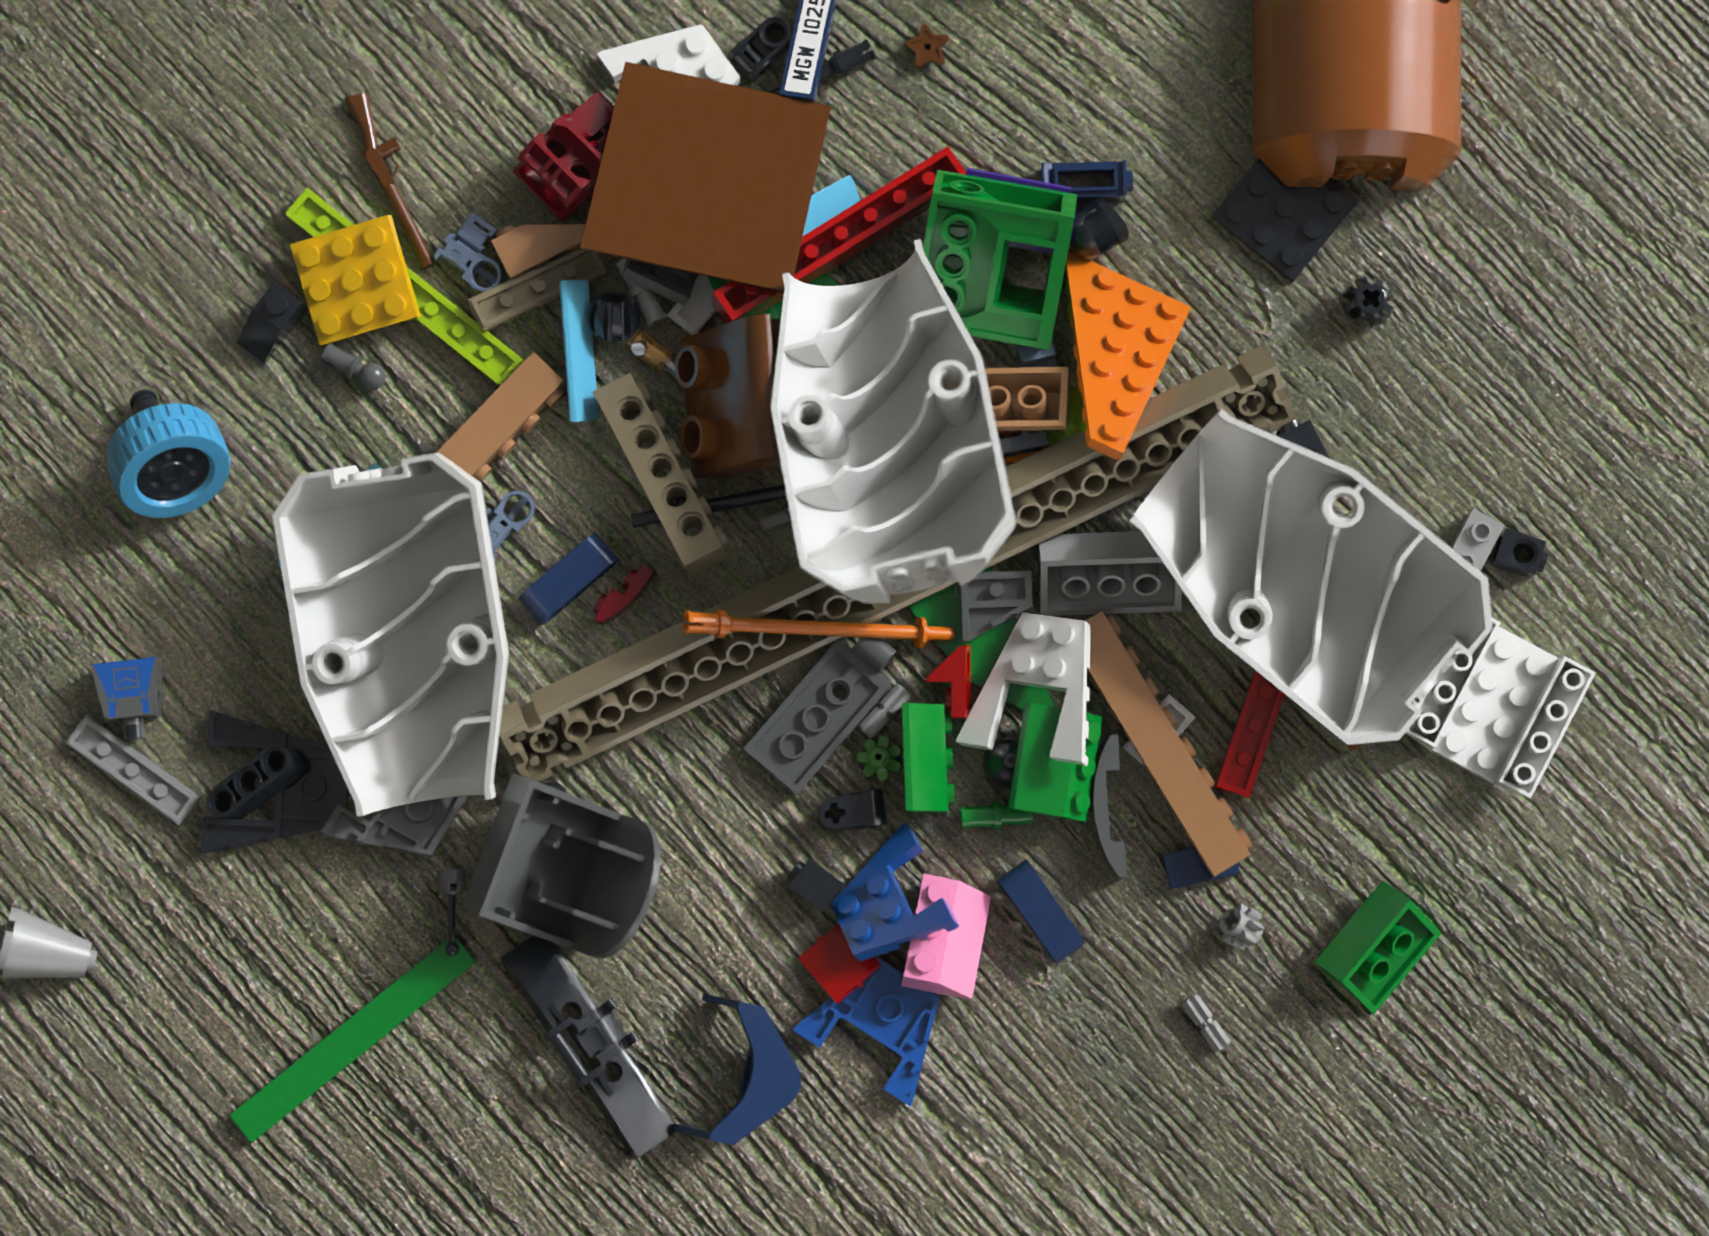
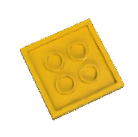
[290,215,421,346]

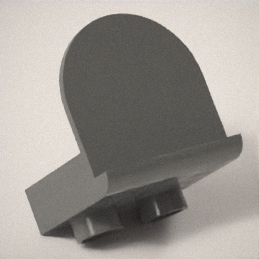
[461,773,661,959]

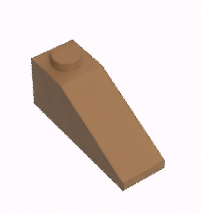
[491,224,586,279]

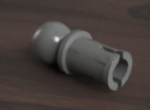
[320,343,386,390]

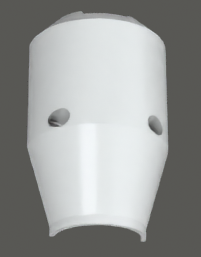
[771,239,1015,603]
[1130,409,1493,745]
[272,453,509,816]

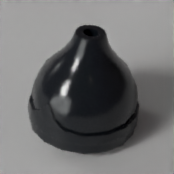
[982,736,1019,790]

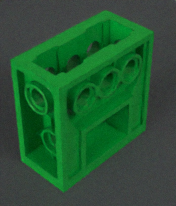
[923,170,1077,350]

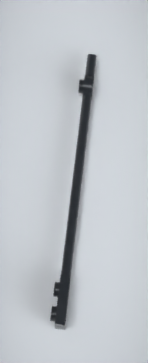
[631,430,1049,528]

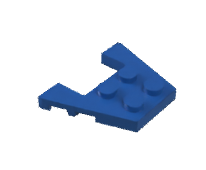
[830,823,960,961]
[793,959,940,1106]

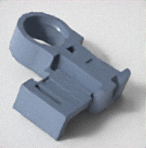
[434,212,505,293]
[486,490,535,558]

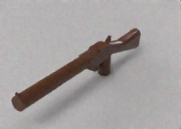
[344,93,435,271]

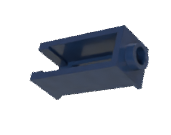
[1040,160,1133,203]

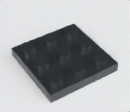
[1211,158,1359,283]

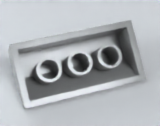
[1038,531,1182,616]

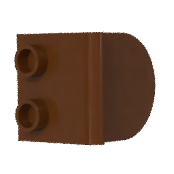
[675,314,781,478]

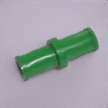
[960,801,1033,830]

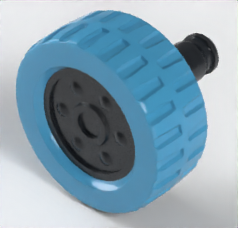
[105,389,231,518]

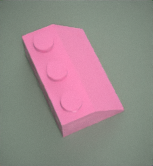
[901,874,991,1000]

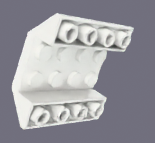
[1405,618,1596,799]

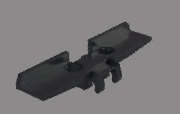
[501,936,676,1159]

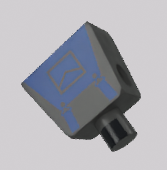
[91,657,164,741]

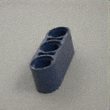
[518,533,619,626]
[997,860,1086,964]

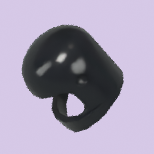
[1069,197,1129,260]

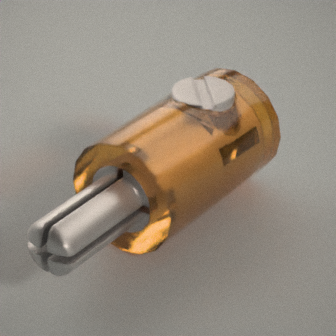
[625,328,676,378]

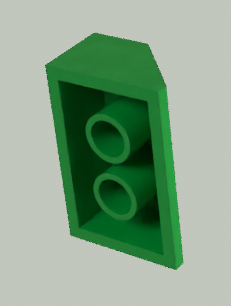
[1008,702,1102,822]
[901,703,955,814]
[1315,881,1442,1015]

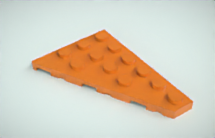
[1065,250,1191,461]

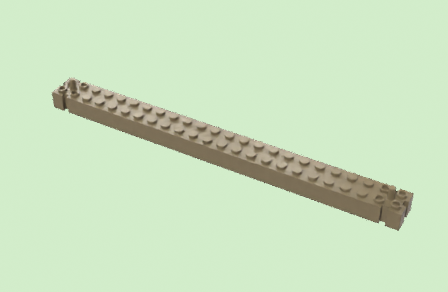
[499,346,1296,782]

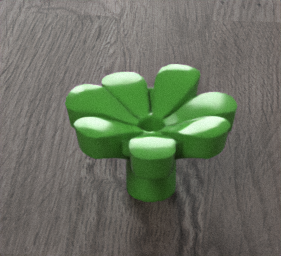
[856,735,902,782]

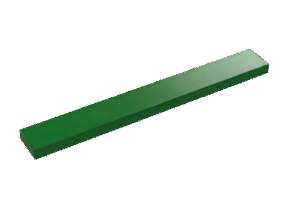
[229,937,477,1143]

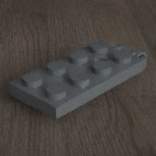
[743,637,897,795]

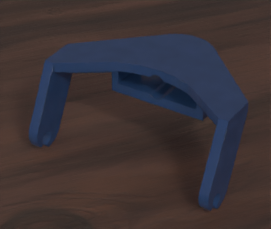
[673,994,801,1145]

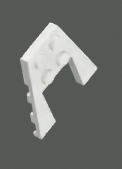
[956,612,1091,766]

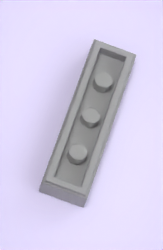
[65,714,202,826]

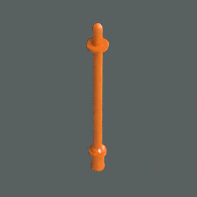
[682,609,955,649]

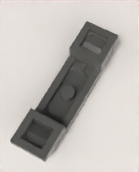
[1091,734,1127,878]

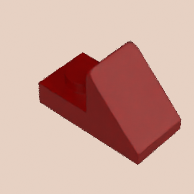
[924,644,971,718]

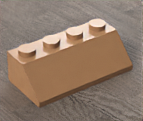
[985,367,1072,431]

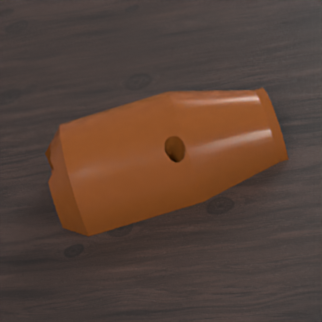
[1252,0,1462,191]

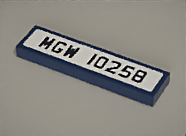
[779,0,837,103]

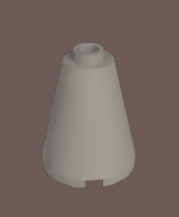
[0,907,98,978]

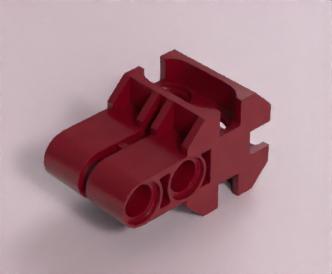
[513,92,614,221]

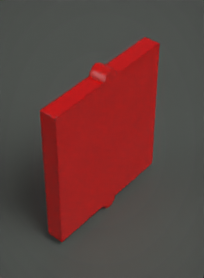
[798,923,882,1004]

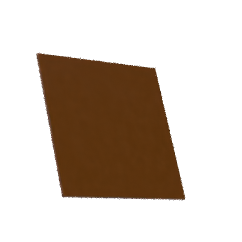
[580,62,831,293]

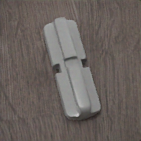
[859,684,910,738]
[1182,994,1230,1052]

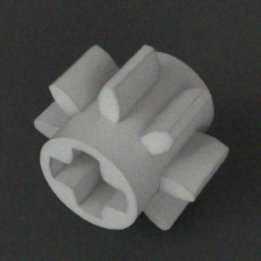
[1219,903,1264,951]

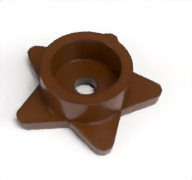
[904,24,949,68]

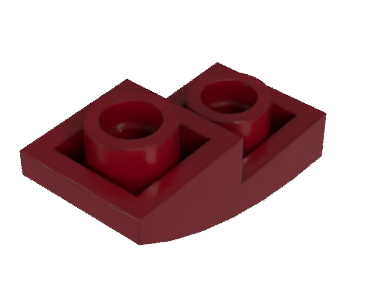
[593,564,655,626]

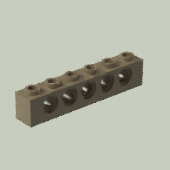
[593,373,729,578]

